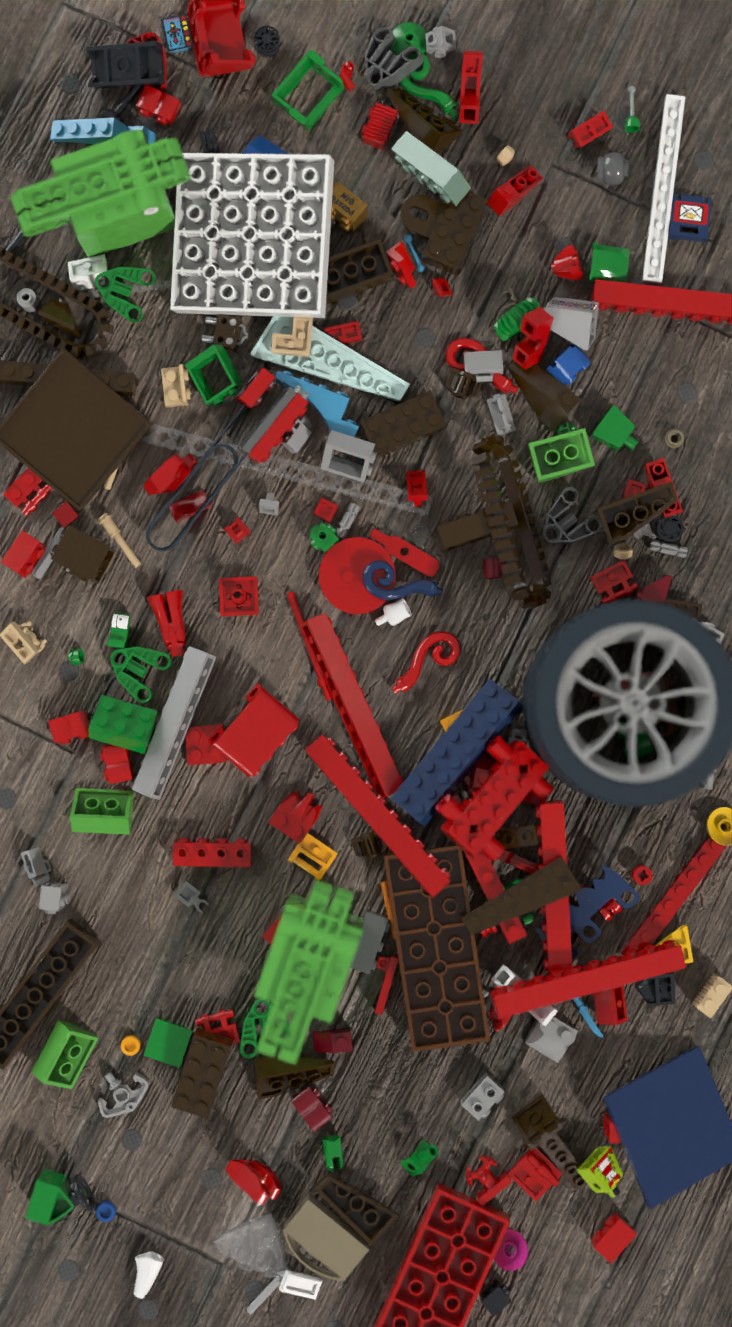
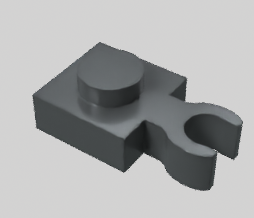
[174,880,209,913]

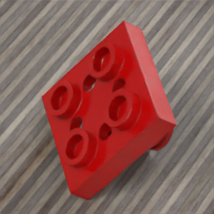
[219,576,259,617]

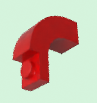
[459,51,483,124]

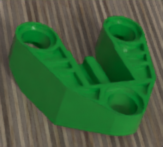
[95,267,156,323]
[110,647,172,703]
[240,998,289,1058]

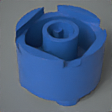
[546,343,591,386]

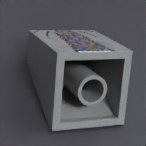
[544,297,599,351]

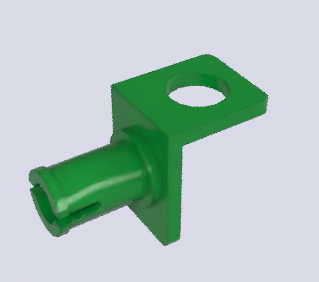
[400,1140,439,1177]

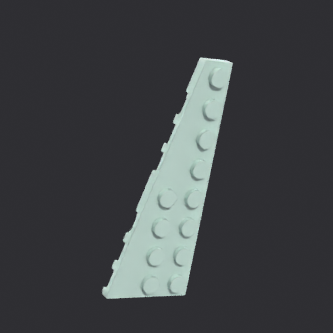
[251,316,410,402]

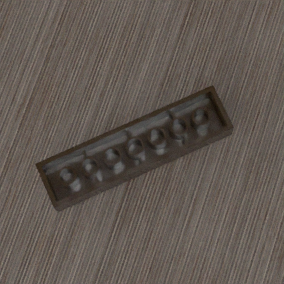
[0,919,102,1070]

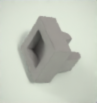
[259,492,279,516]

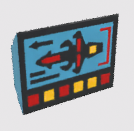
[161,14,194,53]

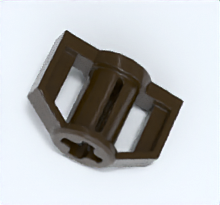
[444,367,482,399]
[351,831,387,859]

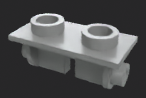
[487,394,516,436]

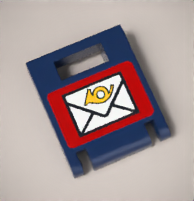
[668,193,711,243]

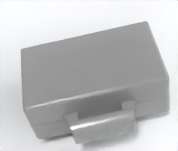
[464,350,503,382]

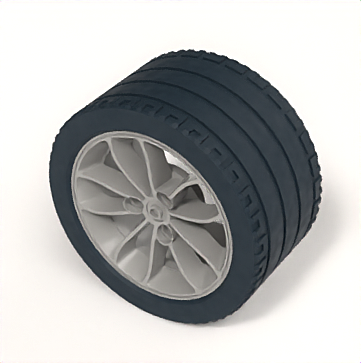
[522,599,732,807]

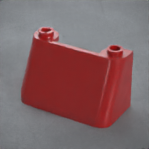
[187,0,255,77]

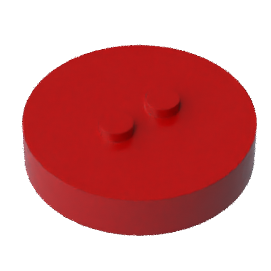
[319,537,396,615]

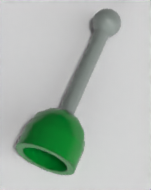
[625,86,640,133]

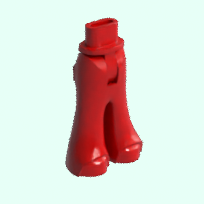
[147,589,186,657]

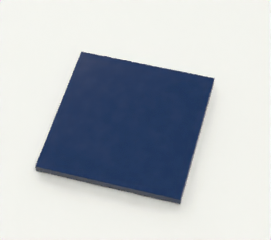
[603,1046,732,1209]

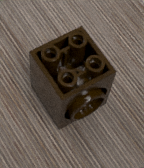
[51,525,116,584]

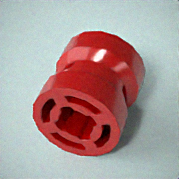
[598,897,623,922]

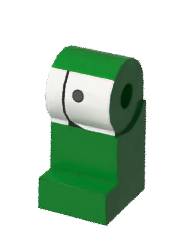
[107,612,131,649]

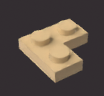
[271,317,313,357]

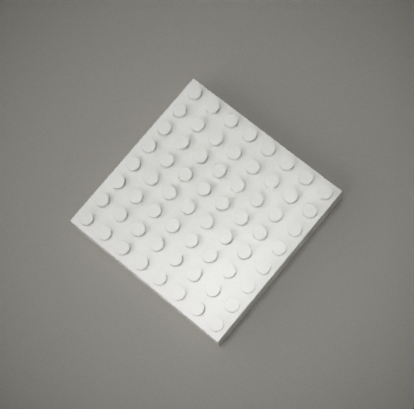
[170,153,334,318]

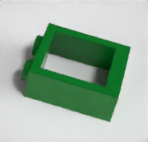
[185,344,244,406]

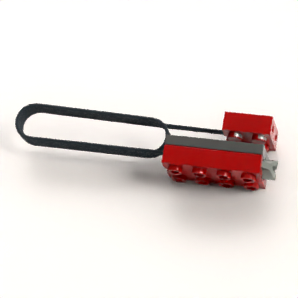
[146,368,309,552]

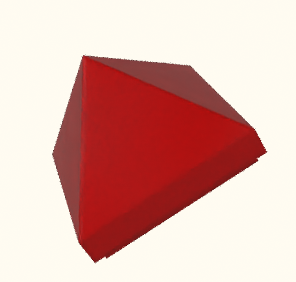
[432,278,452,297]

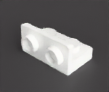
[68,254,110,291]

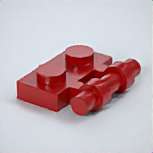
[3,467,53,516]
[590,560,639,605]
[195,1009,241,1044]

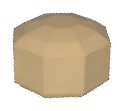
[497,146,515,166]
[613,542,633,559]

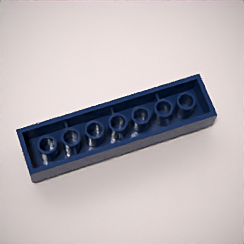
[391,679,523,827]

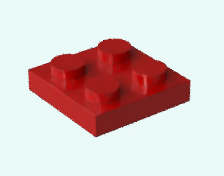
[185,724,227,766]

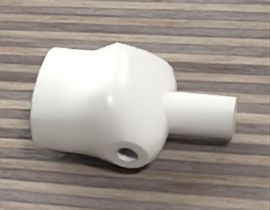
[375,598,412,626]

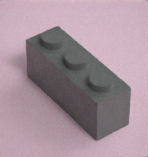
[350,910,391,974]

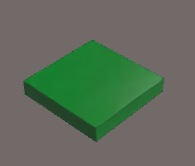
[143,1018,193,1068]

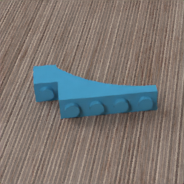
[50,118,156,144]
[275,370,359,438]

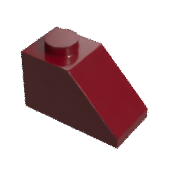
[635,575,672,604]
[312,1027,353,1054]

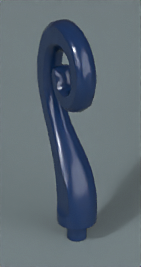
[362,560,443,600]

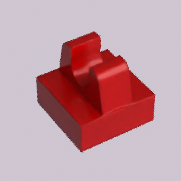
[224,517,251,544]

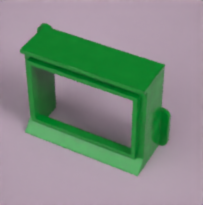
[271,50,344,132]

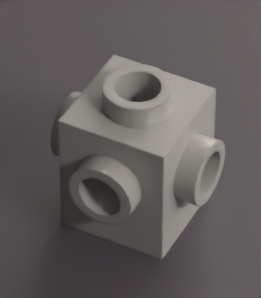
[425,26,456,58]

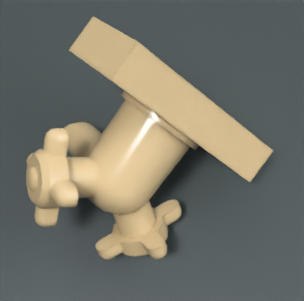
[0,621,47,664]

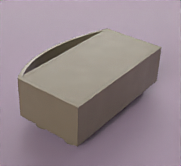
[283,1193,369,1281]

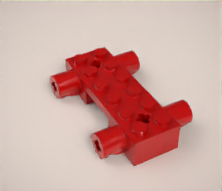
[436,736,554,861]

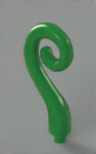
[399,53,459,119]

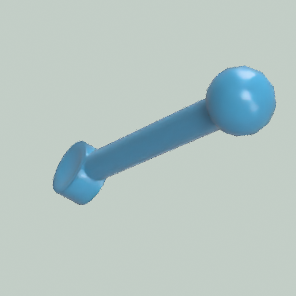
[405,235,425,272]

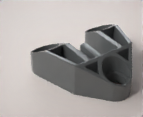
[364,27,423,90]
[543,487,603,544]

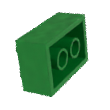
[89,695,157,754]

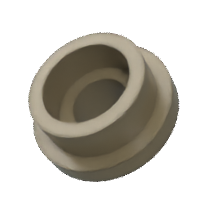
[665,429,684,448]

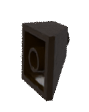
[38,298,81,340]

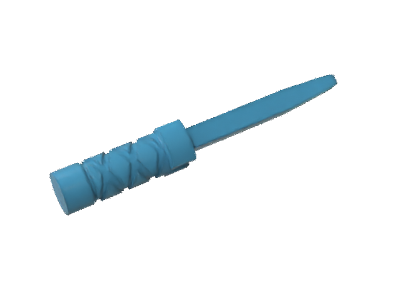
[573,997,603,1038]

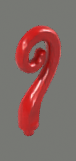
[445,338,519,394]
[391,631,461,694]

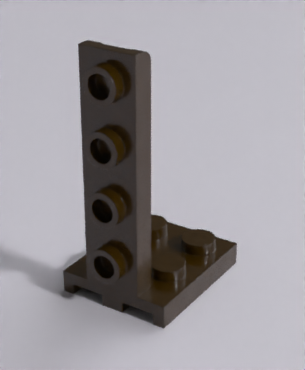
[512,1094,587,1191]

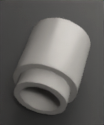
[17,288,40,312]

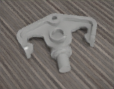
[98,1071,149,1118]

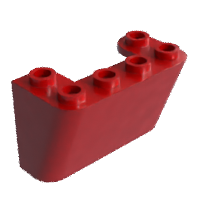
[207,683,299,777]

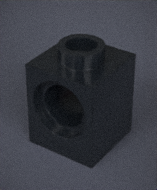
[480,1280,511,1317]

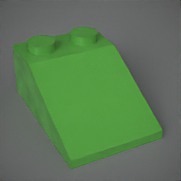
[528,428,595,483]

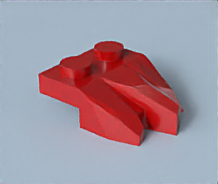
[268,791,323,844]

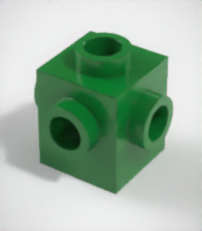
[309,523,339,554]

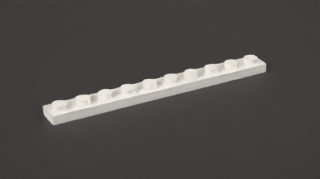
[642,94,685,285]

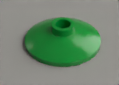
[392,22,426,55]

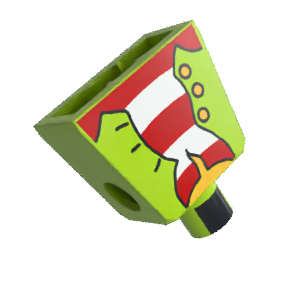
[577,1146,623,1198]

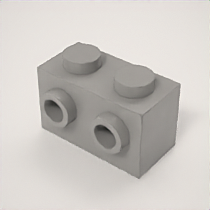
[39,882,70,914]
[460,1072,505,1121]

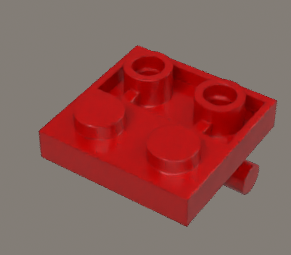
[507,1147,562,1202]

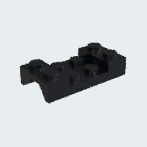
[86,41,165,89]

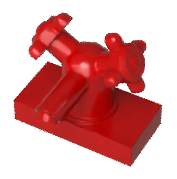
[465,1156,513,1206]

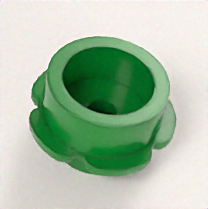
[68,647,85,666]

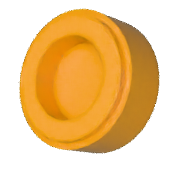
[121,1035,141,1056]

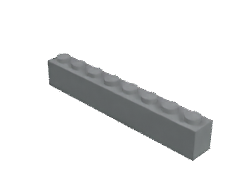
[132,646,216,800]

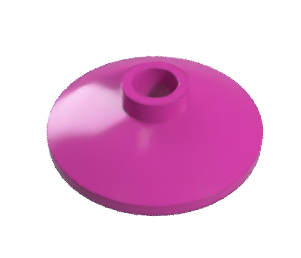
[494,1230,528,1271]

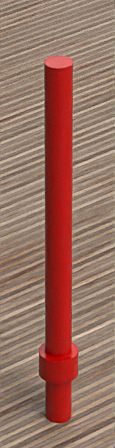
[287,592,333,701]

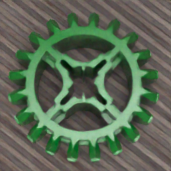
[494,297,541,341]

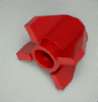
[551,244,584,280]

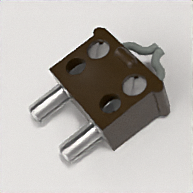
[202,314,249,352]

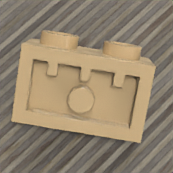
[161,364,191,408]

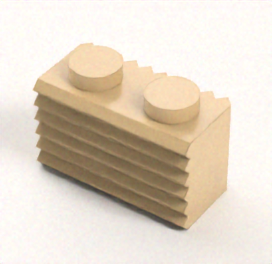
[692,973,732,1018]

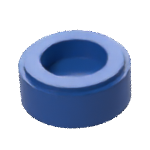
[96,1200,116,1222]

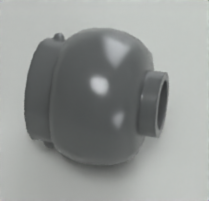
[597,152,629,186]

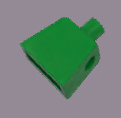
[590,405,639,451]

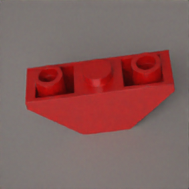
[645,457,683,519]

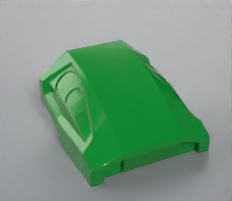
[588,242,630,283]

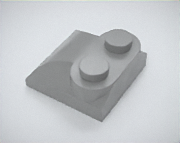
[525,1015,578,1063]

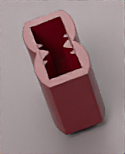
[291,1084,333,1132]

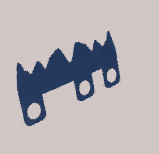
[535,865,640,960]

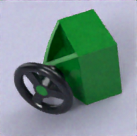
[25,1169,95,1225]

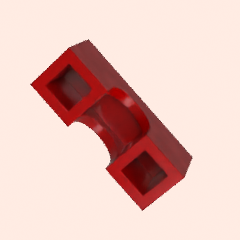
[512,307,554,370]

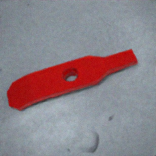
[369,528,440,577]

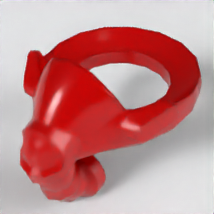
[488,1002,511,1032]

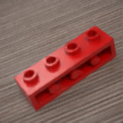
[173,838,252,867]

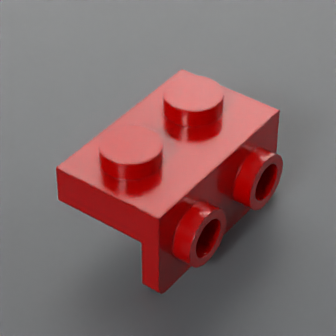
[386,241,417,289]

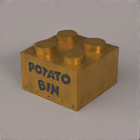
[331,181,368,234]

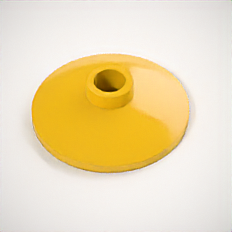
[707,807,732,846]

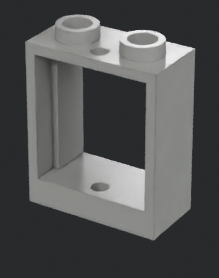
[321,430,377,483]

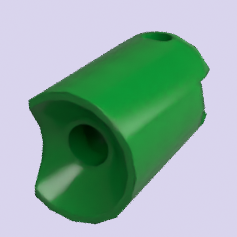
[322,1135,344,1172]

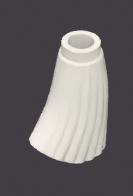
[133,1251,164,1298]

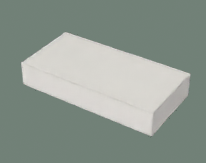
[279,1270,322,1299]

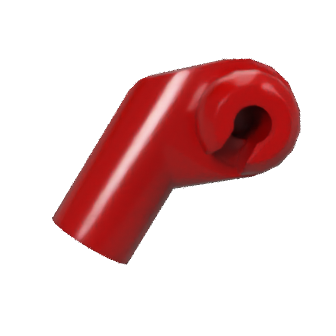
[339,61,356,92]

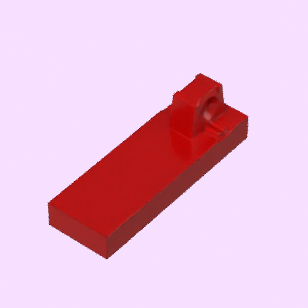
[374,954,399,1015]

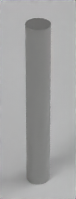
[246,1266,292,1315]

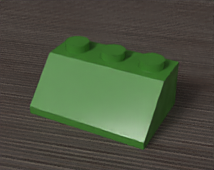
[70,788,134,835]
[31,1020,99,1089]

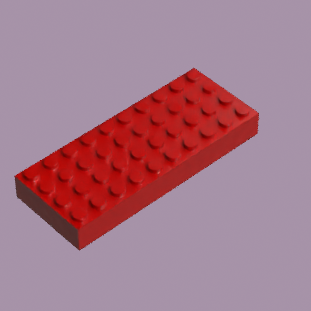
[374,1182,510,1327]

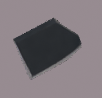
[638,971,676,1007]

